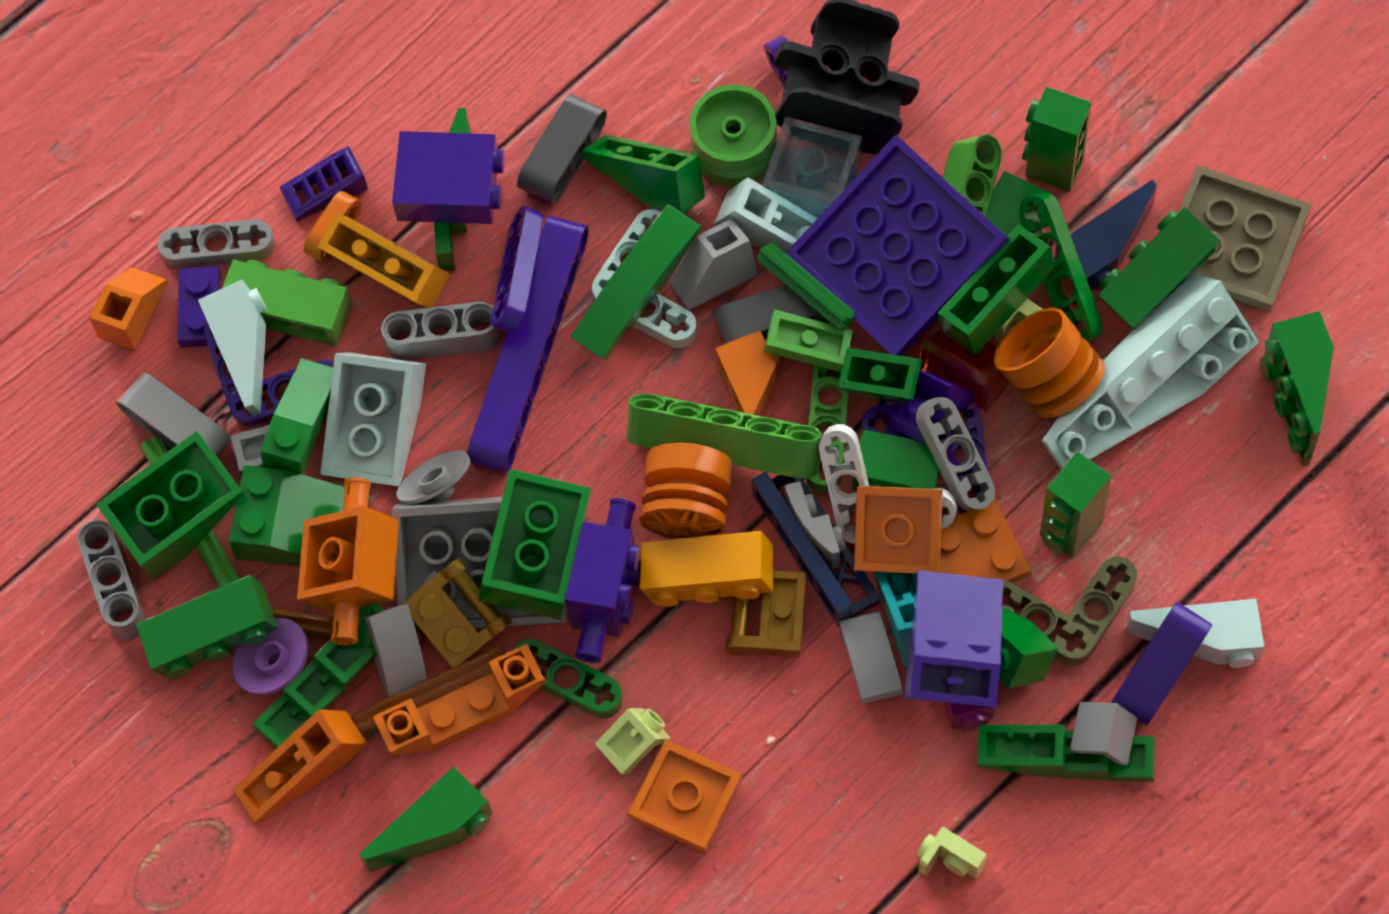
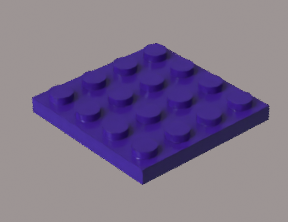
[786,135,1010,356]

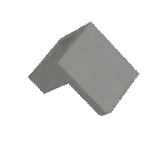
[1070,702,1137,765]

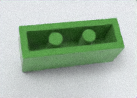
[222,259,352,347]

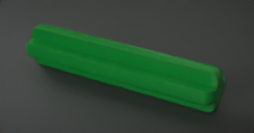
[757,243,855,330]

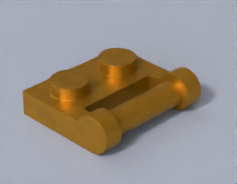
[400,557,512,668]
[725,570,807,656]

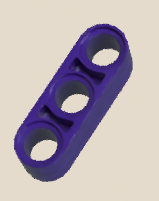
[1111,601,1213,726]

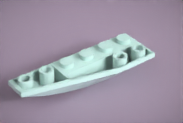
[1042,273,1259,470]

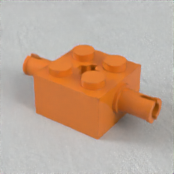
[297,477,399,645]

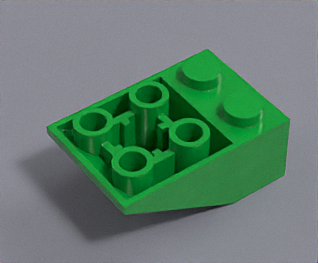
[1260,311,1334,466]

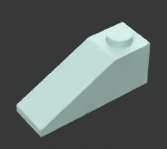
[714,178,817,253]
[198,280,267,417]
[1127,599,1264,668]

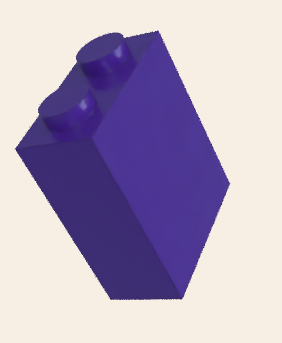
[392,131,505,224]

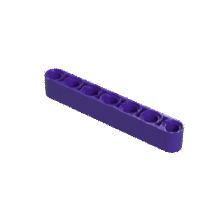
[467,216,589,474]

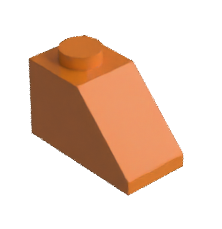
[715,331,781,416]

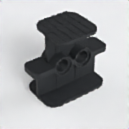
[774,0,920,154]

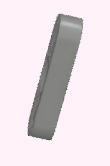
[157,219,275,268]
[916,397,995,511]

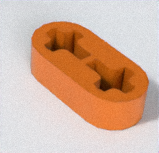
[304,191,361,263]

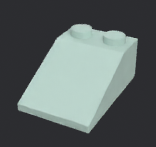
[320,352,426,486]

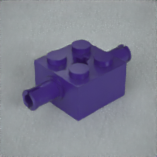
[565,498,641,663]

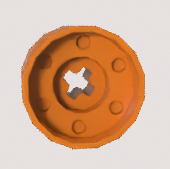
[994,307,1105,419]
[639,442,732,539]

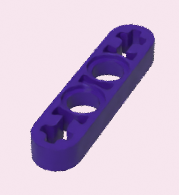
[490,205,543,334]

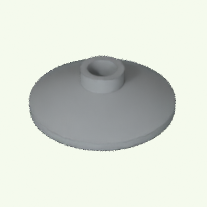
[396,450,470,505]

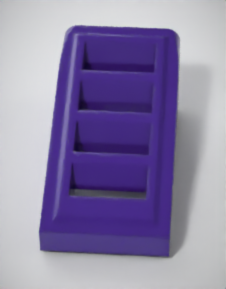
[280,146,368,222]

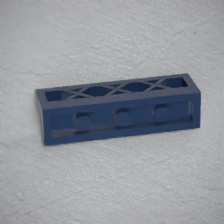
[752,472,881,627]

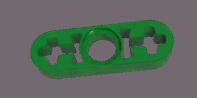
[512,639,623,718]

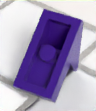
[891,370,974,445]

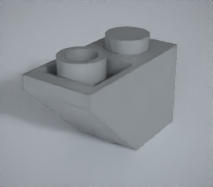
[669,218,759,310]

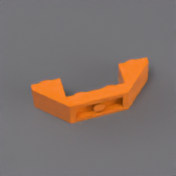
[373,644,545,755]

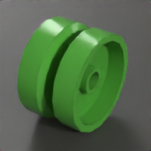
[689,84,778,187]

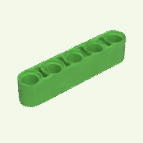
[936,134,1002,321]
[627,394,822,479]

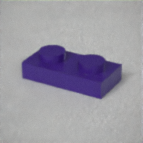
[178,266,221,347]

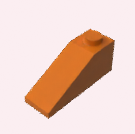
[233,710,368,823]

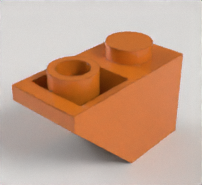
[89,267,168,351]

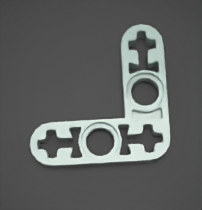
[592,209,697,348]

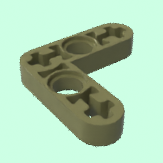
[1003,557,1137,665]

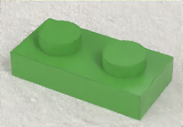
[763,309,853,372]

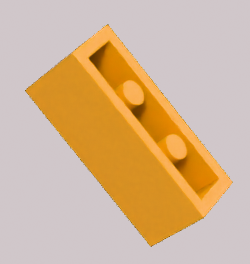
[318,212,451,308]
[640,531,773,607]

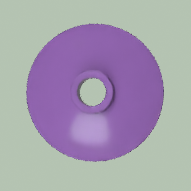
[232,618,309,695]

